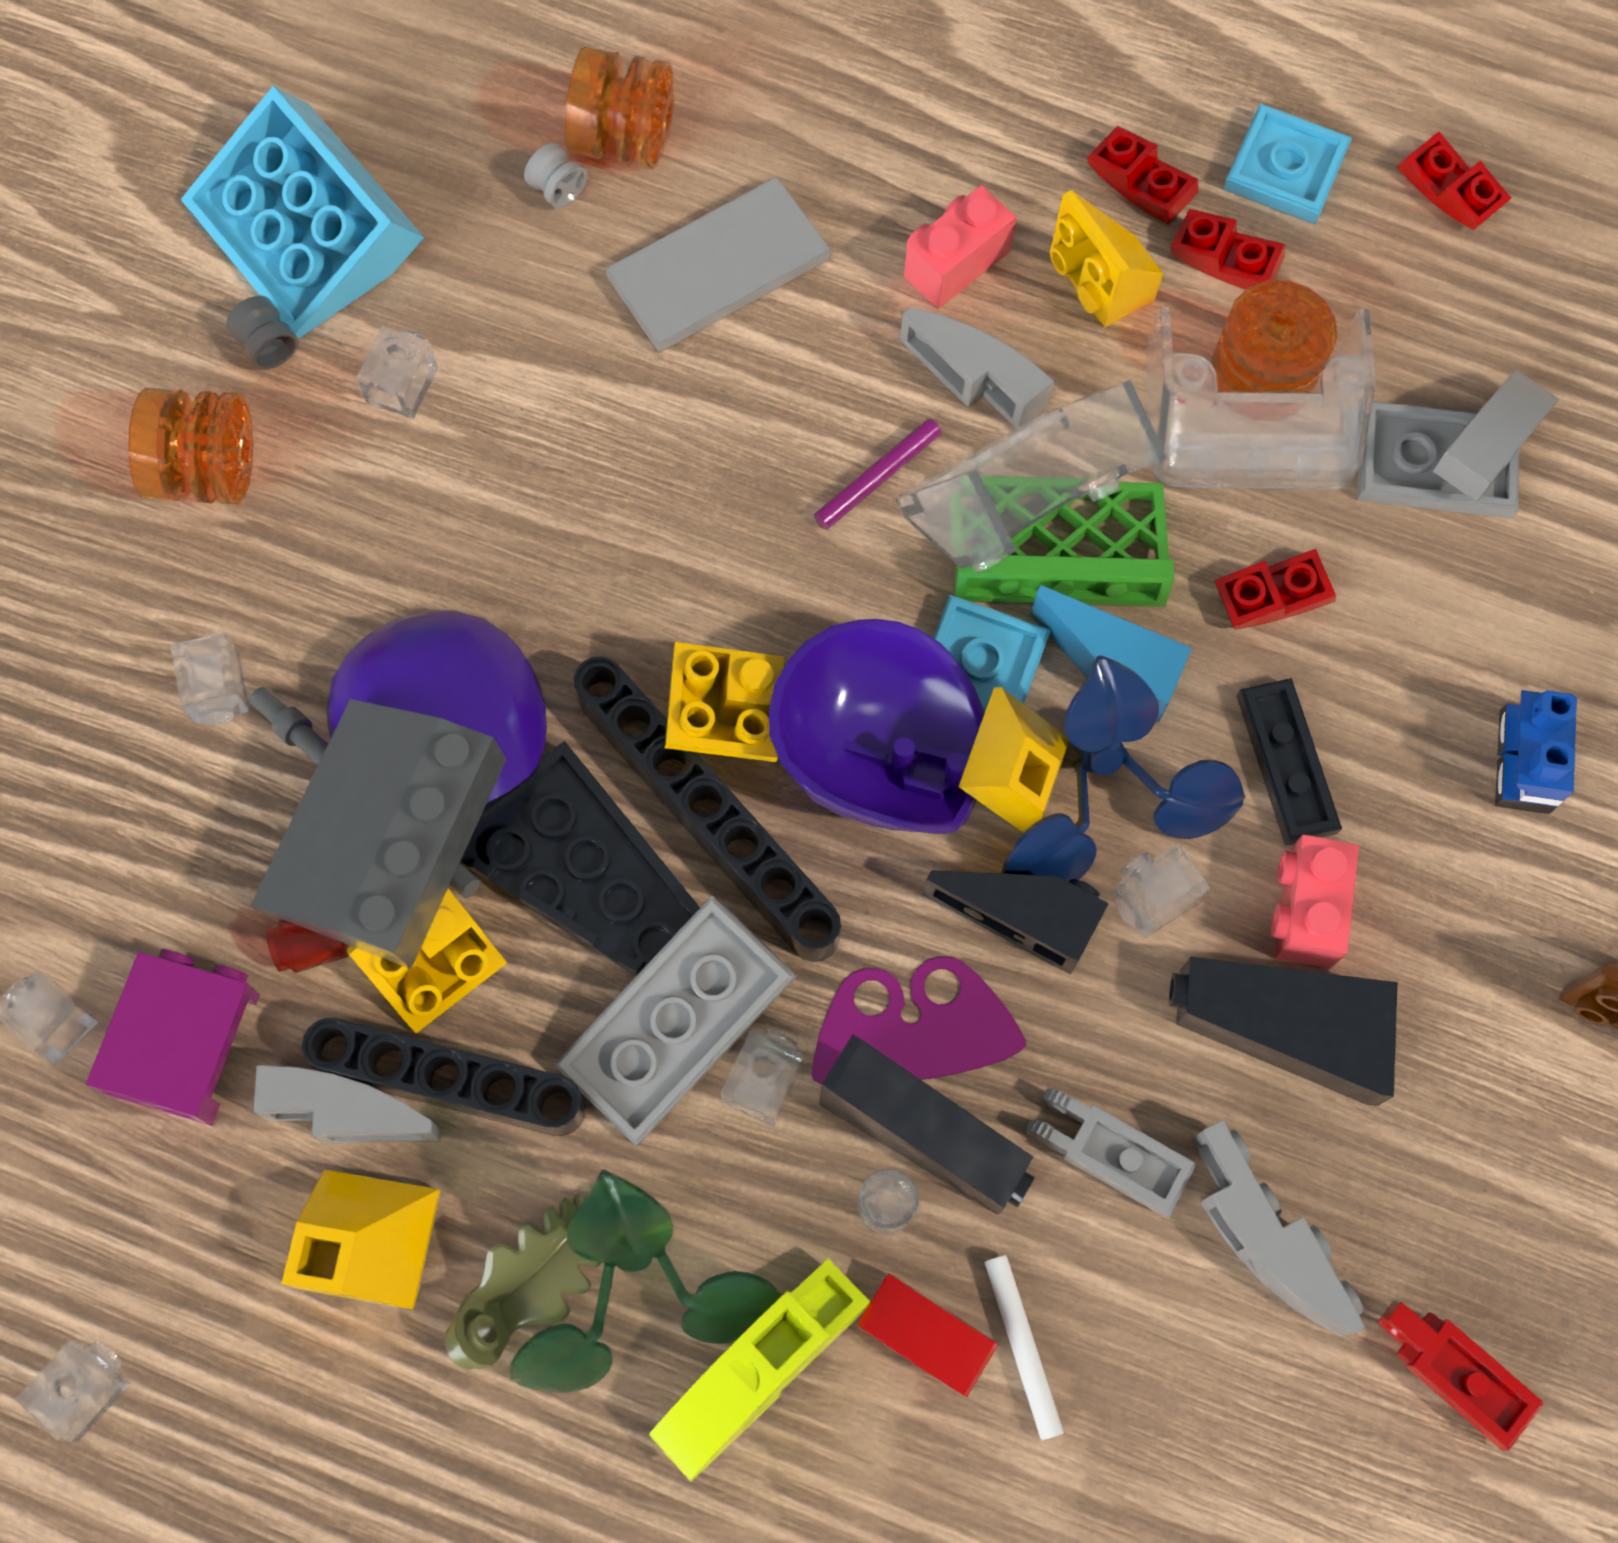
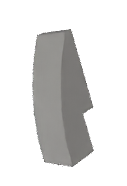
[900,307,1054,430]
[1433,370,1559,502]
[254,1065,441,1144]

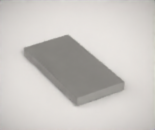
[606,177,831,353]
[554,896,797,1146]

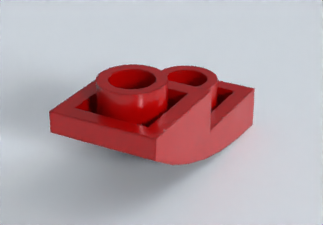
[1087,125,1198,225]
[1397,131,1512,230]
[1171,209,1285,296]
[1214,549,1336,630]
[857,1273,999,1397]

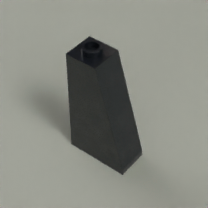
[1169,957,1398,1106]
[819,1034,1035,1215]

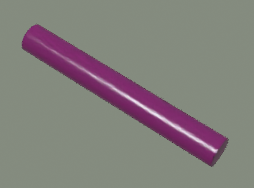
[814,418,942,530]

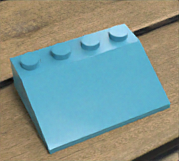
[181,85,424,338]

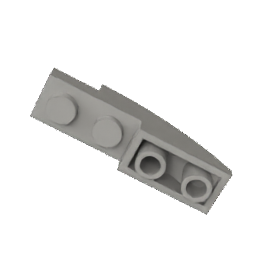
[1192,1120,1366,1337]

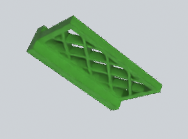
[953,478,1175,607]

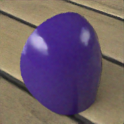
[327,610,547,803]
[769,619,984,834]

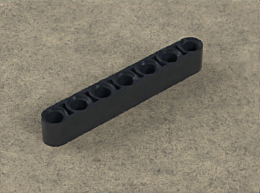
[574,656,841,962]

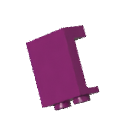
[85,949,260,1126]

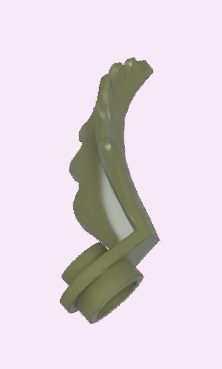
[445,1193,606,1370]

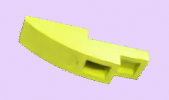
[649,1258,870,1482]

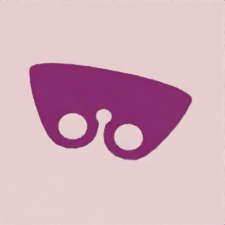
[811,957,1026,1084]

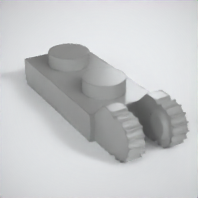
[1025,1088,1196,1218]

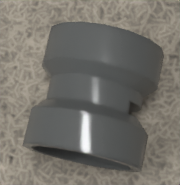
[226,296,299,370]

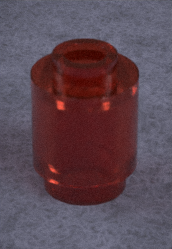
[266,919,349,973]

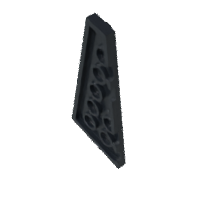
[460,741,700,976]

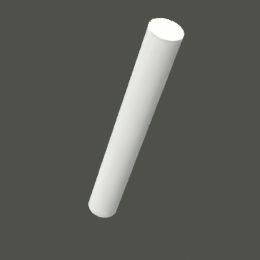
[984,1255,1064,1441]

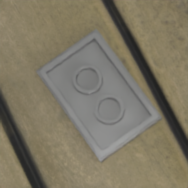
[1357,400,1519,519]

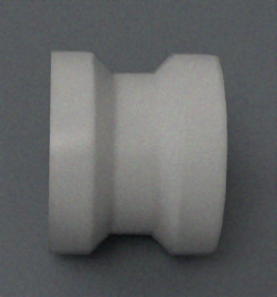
[524,143,588,208]

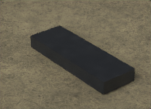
[1237,678,1342,846]

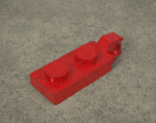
[1377,1302,1544,1451]

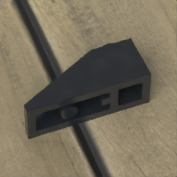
[922,870,1109,975]

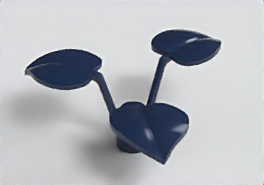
[1001,655,1246,882]

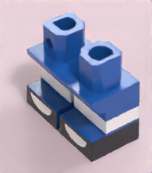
[1495,690,1577,814]

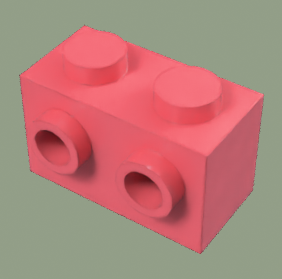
[904,185,1017,309]
[1271,834,1359,969]

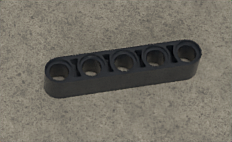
[302,1018,586,1136]

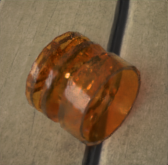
[565,46,674,170]
[1210,280,1338,420]
[128,387,254,505]

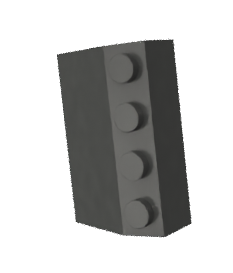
[251,699,507,969]

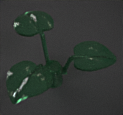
[509,1170,782,1393]

